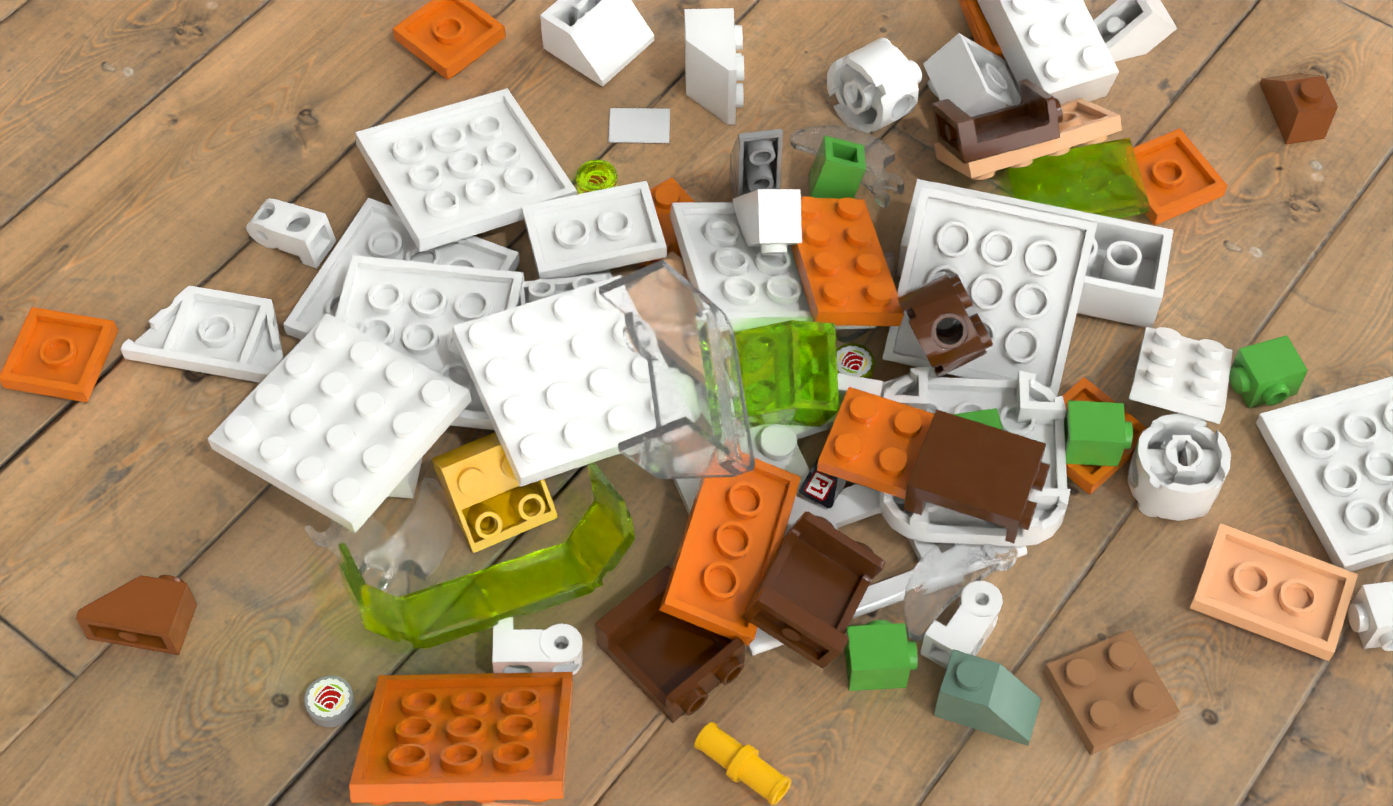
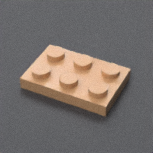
[1190,523,1358,661]

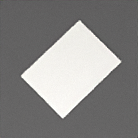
[608,108,670,143]

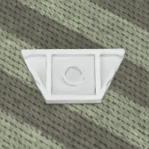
[121,286,284,383]

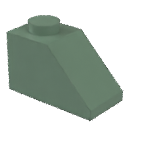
[934,649,1041,746]

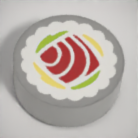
[304,675,356,727]

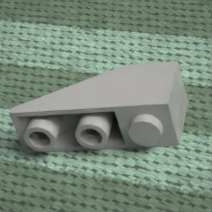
[729,129,783,198]

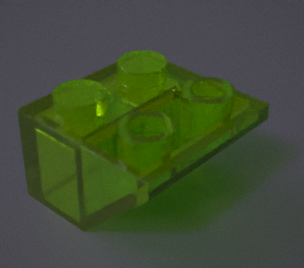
[731,320,839,427]

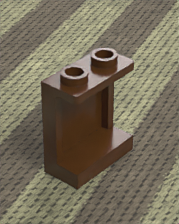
[932,79,1063,164]
[903,409,1050,544]
[741,511,886,669]
[595,565,745,723]

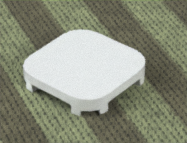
[878,366,1071,547]

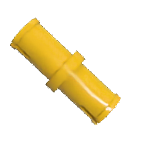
[694,722,792,805]

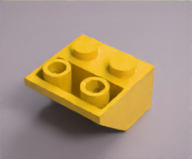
[431,432,558,553]

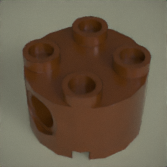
[898,274,993,378]

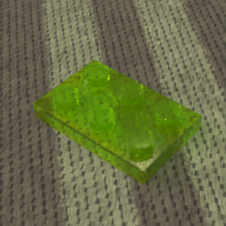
[1006,137,1149,219]

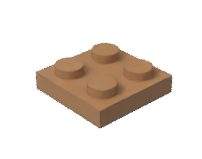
[1043,629,1180,755]

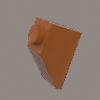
[1260,73,1338,144]
[76,575,197,655]

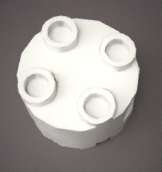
[827,37,922,134]
[1127,413,1231,521]

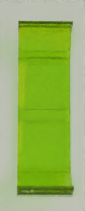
[338,463,635,649]

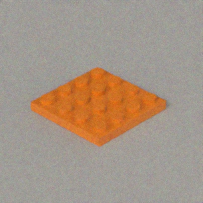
[349,672,573,805]

